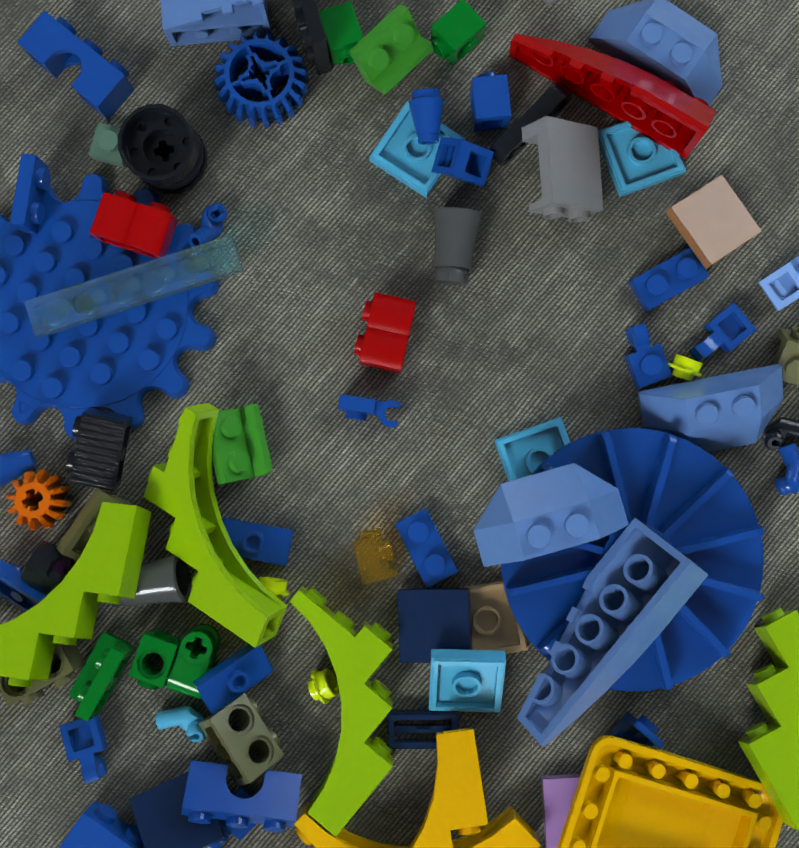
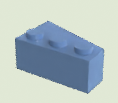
[160,0,272,46]

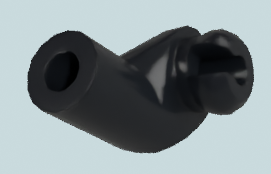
[760,417,799,450]

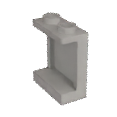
[521,116,604,223]

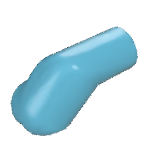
[155,705,206,742]

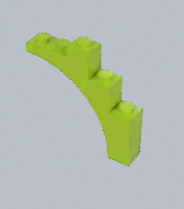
[143,403,288,648]
[0,502,152,687]
[289,586,393,837]
[738,607,799,831]

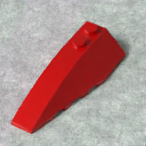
[509,34,717,159]

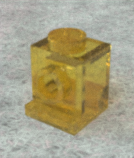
[353,527,399,585]

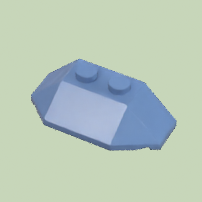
[588,0,722,105]
[638,364,784,452]
[473,463,629,567]

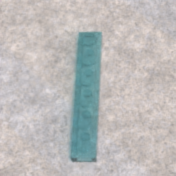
[24,235,244,338]

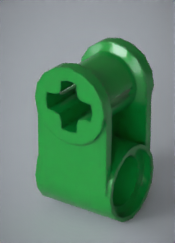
[166,624,220,699]

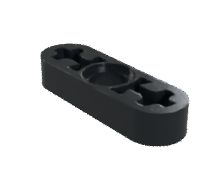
[490,82,572,166]

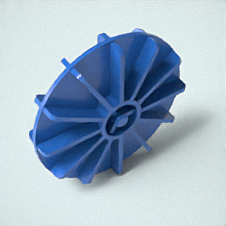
[501,428,765,692]

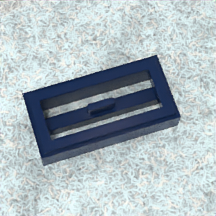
[387,709,459,749]

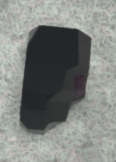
[21,541,76,595]

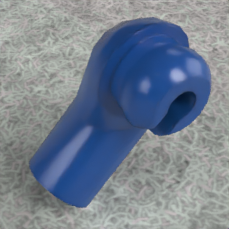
[188,203,228,250]
[775,442,799,496]

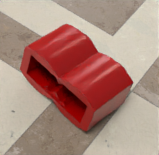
[89,190,178,261]
[354,292,416,374]

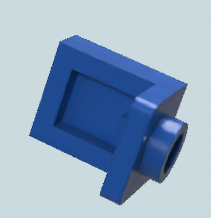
[608,711,665,749]

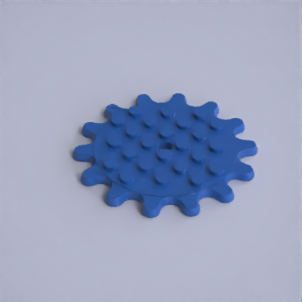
[0,174,219,440]

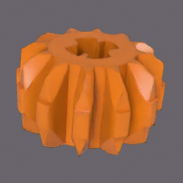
[5,469,72,530]

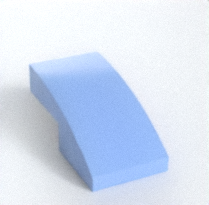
[758,256,799,311]

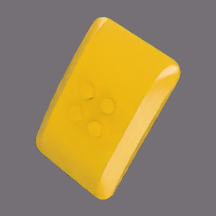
[557,735,783,848]

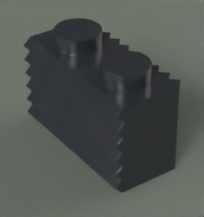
[66,408,133,491]

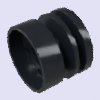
[118,104,207,194]

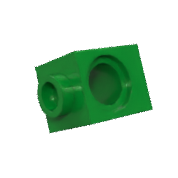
[431,0,486,66]
[318,1,363,65]
[128,628,182,690]

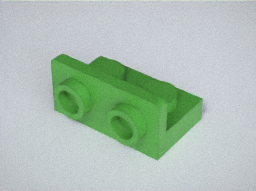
[349,4,434,94]
[212,403,273,485]

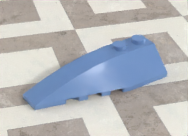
[517,518,709,747]

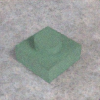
[88,122,126,168]

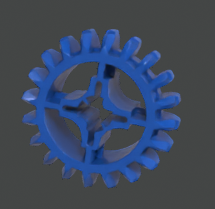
[214,30,309,129]

